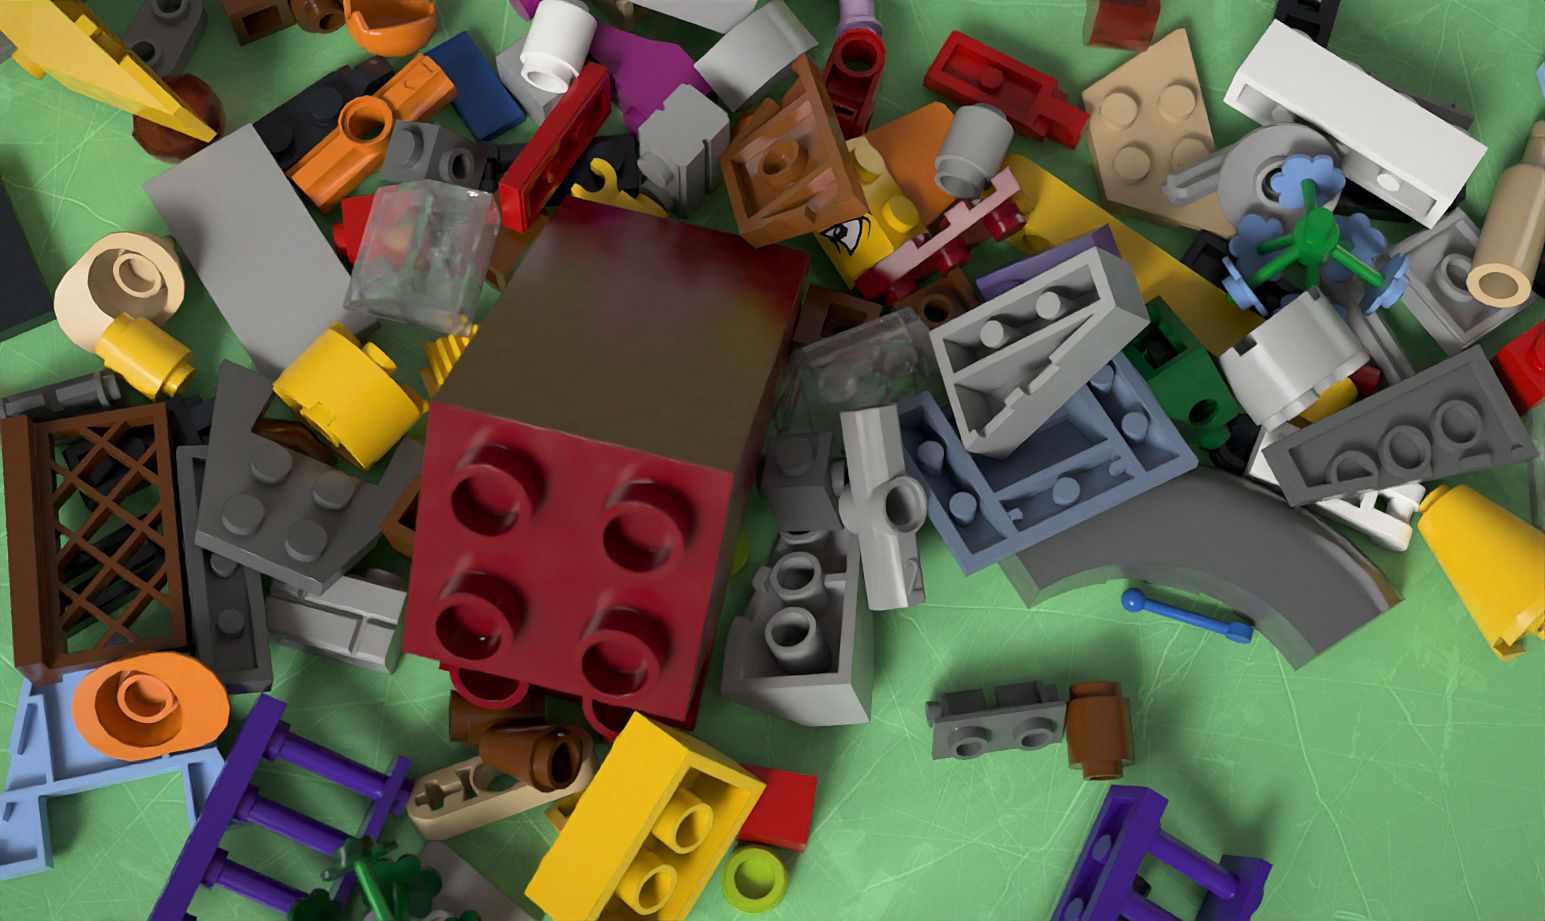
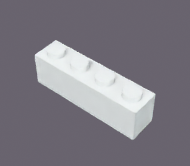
[1223,19,1488,230]

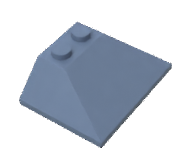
[897,351,1199,577]

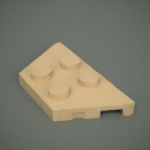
[1078,28,1237,244]

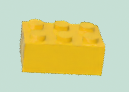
[524,711,767,921]

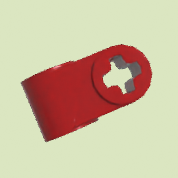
[822,28,886,141]

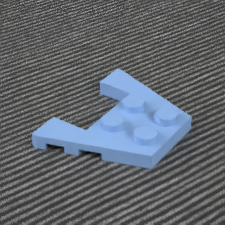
[0,668,257,881]

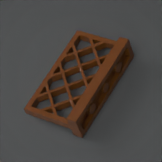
[0,402,192,687]

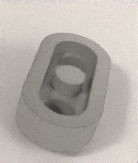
[123,0,208,89]

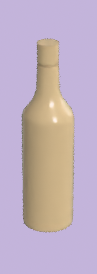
[1466,121,1545,308]

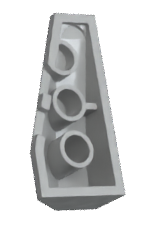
[720,525,874,727]

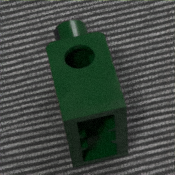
[1121,295,1239,451]

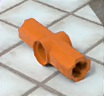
[285,53,459,216]

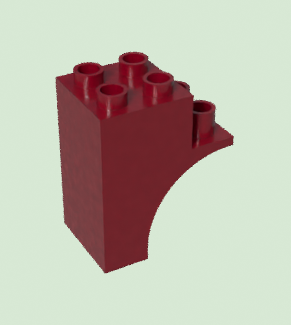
[402,195,812,740]

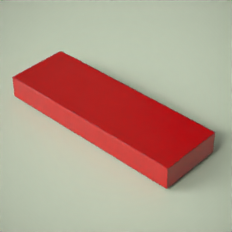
[499,61,612,233]

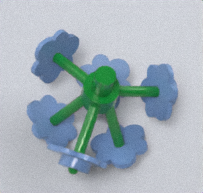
[1221,154,1411,322]

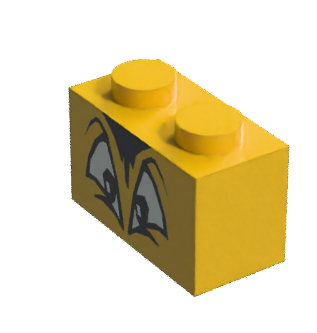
[812,136,932,290]

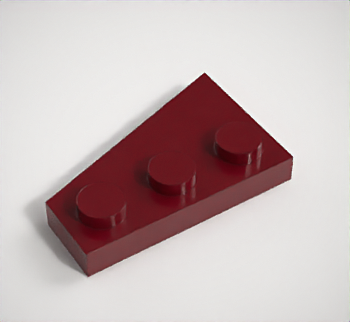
[854,167,1035,310]

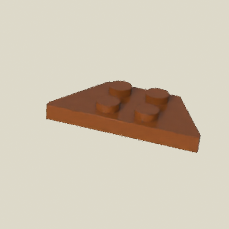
[719,52,870,249]

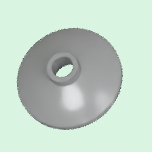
[1217,123,1342,236]

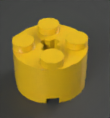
[272,320,429,473]

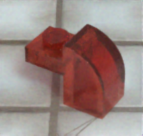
[1082,0,1161,53]

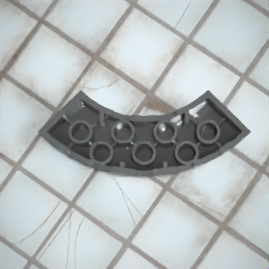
[997,462,1405,671]

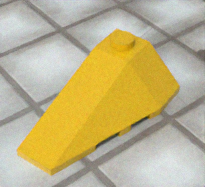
[0,0,217,143]

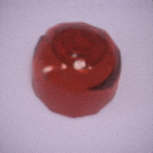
[132,72,226,165]

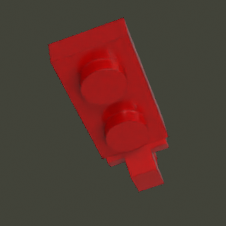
[923,30,1091,150]

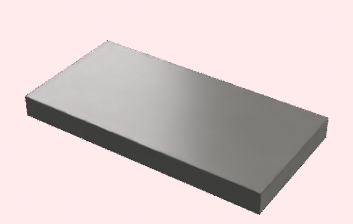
[142,122,382,380]

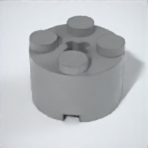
[1213,284,1370,433]

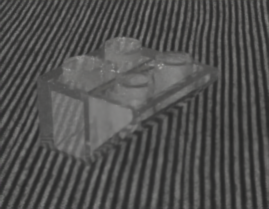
[342,179,501,338]

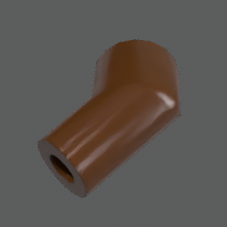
[254,417,338,467]

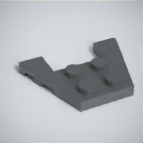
[194,358,425,597]

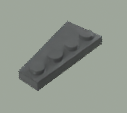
[1261,344,1541,507]

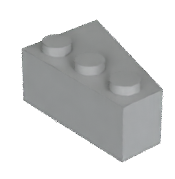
[928,246,1151,461]

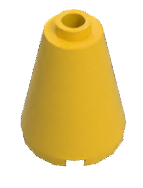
[1417,484,1545,662]

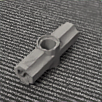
[839,402,927,610]

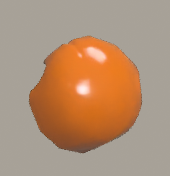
[343,0,437,57]

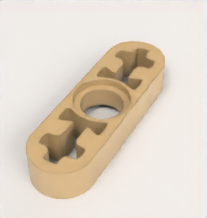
[405,726,600,841]

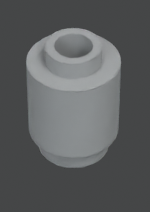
[934,103,1014,201]

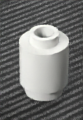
[520,0,597,93]

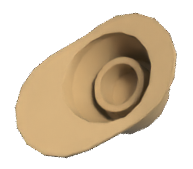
[54,231,186,354]

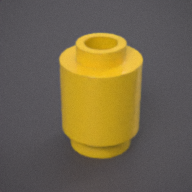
[95,312,197,403]

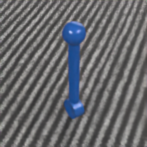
[1121,588,1254,644]

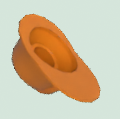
[71,650,231,761]

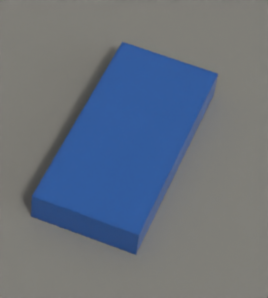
[423,31,525,142]

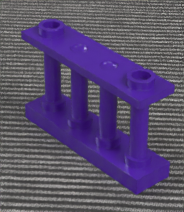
[147,692,415,921]
[1050,785,1273,921]

